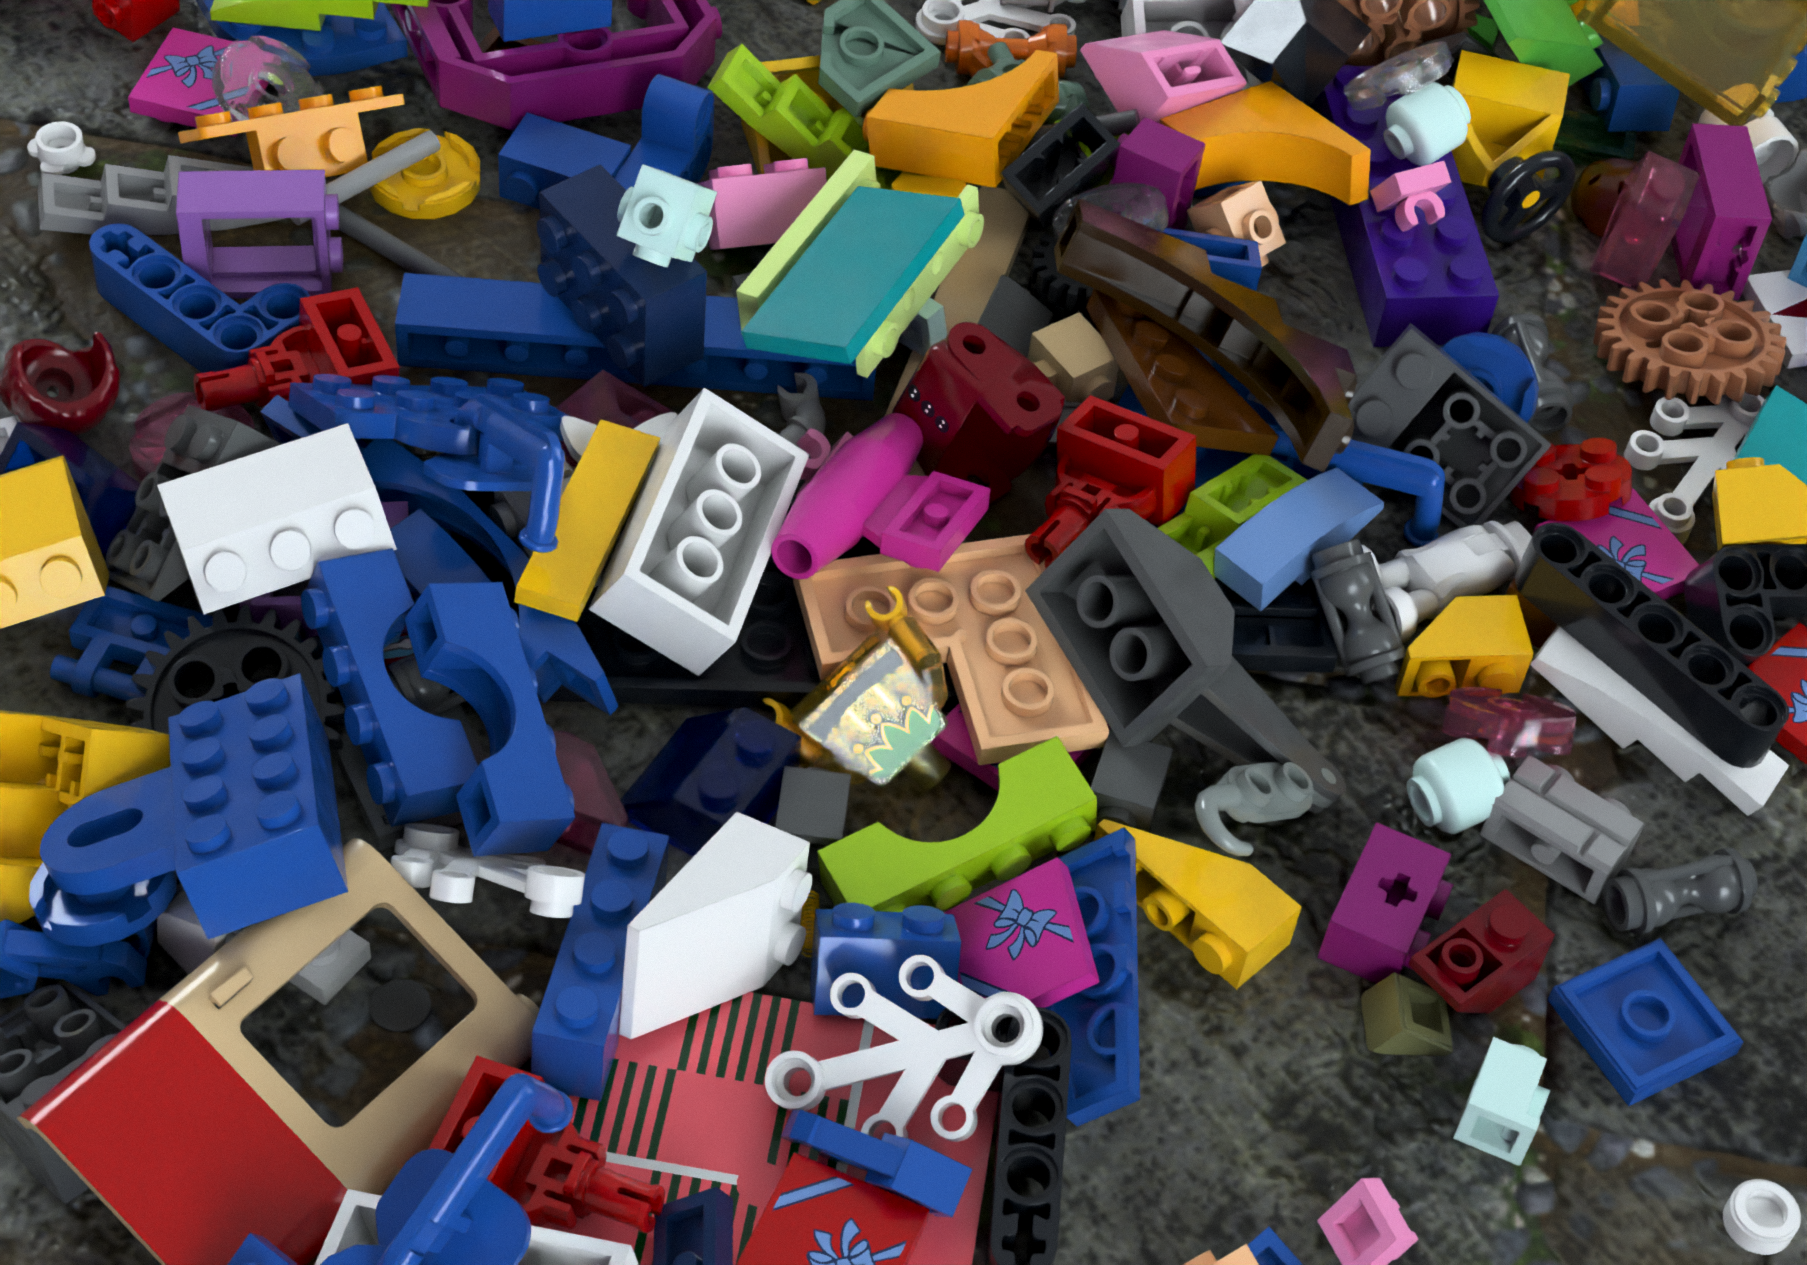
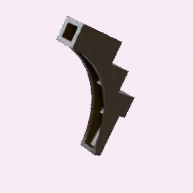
[1054,198,1357,472]

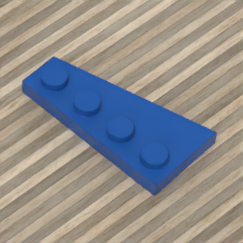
[1006,827,1140,1127]

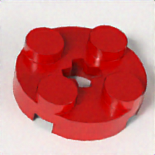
[1509,437,1632,521]

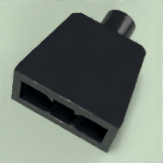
[1000,103,1121,229]

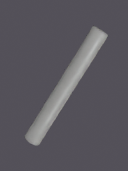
[291,130,440,225]

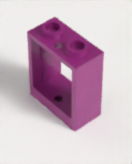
[1662,123,1772,300]

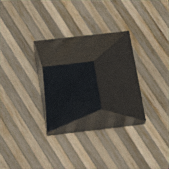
[1221,0,1372,107]

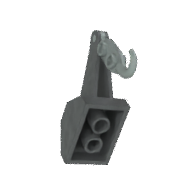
[1025,509,1346,856]

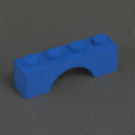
[301,548,478,827]
[404,582,575,857]
[531,823,669,1101]

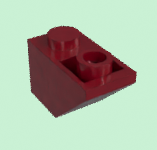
[1408,889,1555,1014]

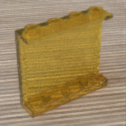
[1577,0,1807,126]

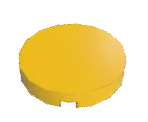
[369,128,481,220]

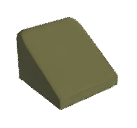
[1361,972,1453,1056]

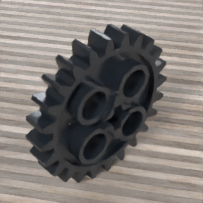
[125,605,345,750]

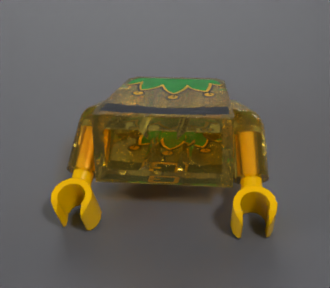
[748,586,951,791]

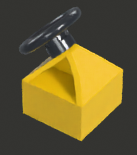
[1451,50,1576,243]

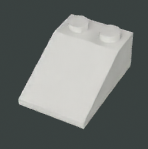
[619,812,812,1039]

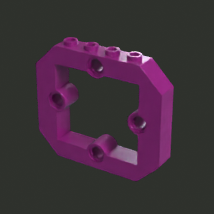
[390,0,722,130]

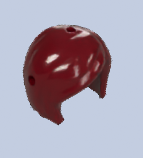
[0,332,121,437]

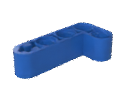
[614,74,715,191]
[89,223,310,373]

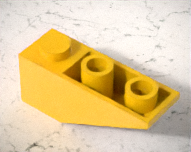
[1094,819,1302,990]

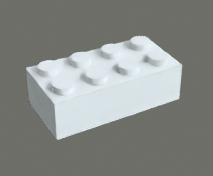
[588,388,810,676]

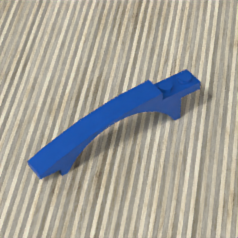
[260,395,619,716]

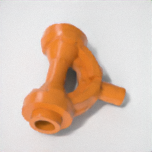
[945,20,1077,78]

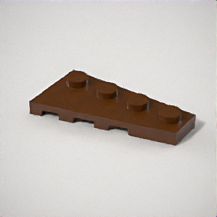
[1086,289,1279,456]

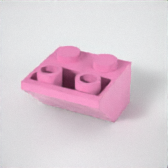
[1080,30,1247,123]
[696,158,827,250]

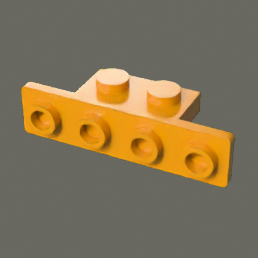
[178,86,405,178]

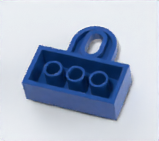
[40,673,348,940]

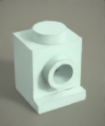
[1453,1037,1550,1166]

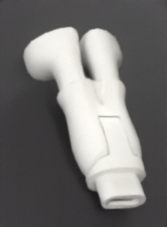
[1361,520,1532,643]

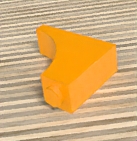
[862,50,1059,188]
[1160,81,1371,206]

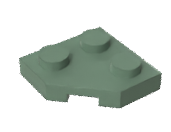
[818,0,941,118]

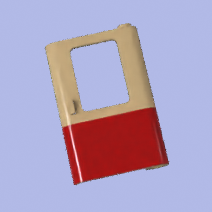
[17,838,540,1265]

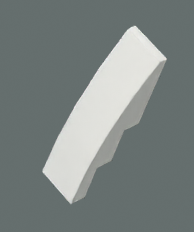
[1530,625,1789,816]

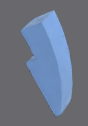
[1214,468,1384,611]

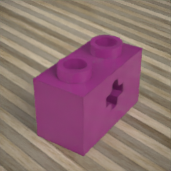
[1101,117,1206,230]
[1317,822,1454,984]

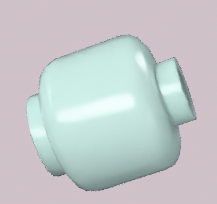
[1384,81,1471,166]
[1407,738,1510,834]

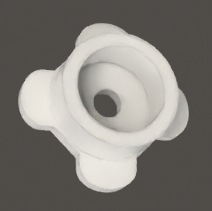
[27,121,96,175]

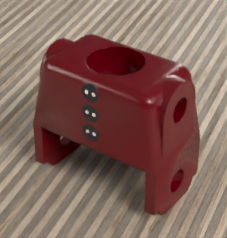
[892,322,1065,507]

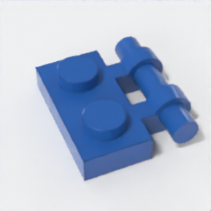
[50,586,213,701]

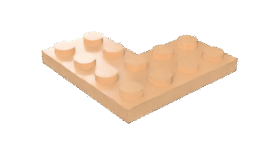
[793,534,1109,765]

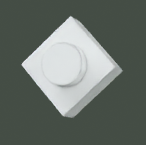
[289,930,371,1005]

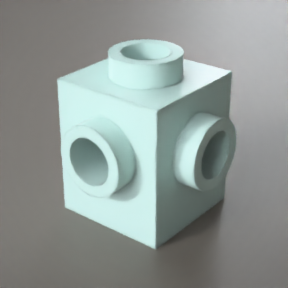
[616,164,717,268]

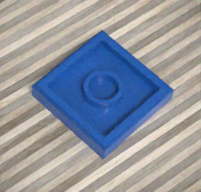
[1547,938,1743,1106]

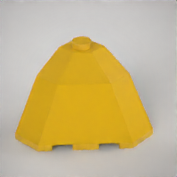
[0,710,171,924]

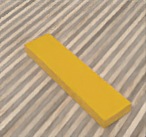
[514,419,660,622]

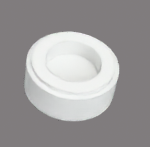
[1723,1179,1801,1255]

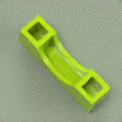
[817,736,1097,912]

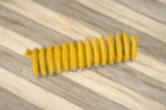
[800,890,820,957]

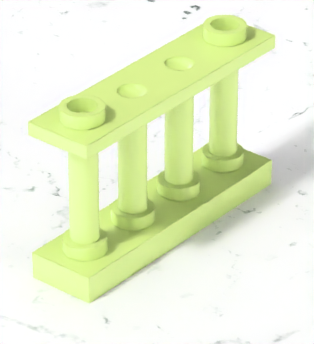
[736,150,984,378]

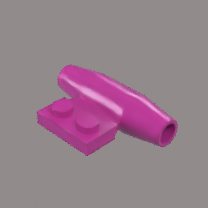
[771,413,991,579]

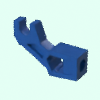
[0,919,147,999]
[781,1109,972,1217]

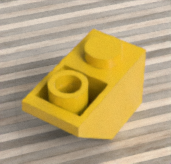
[1395,595,1534,698]

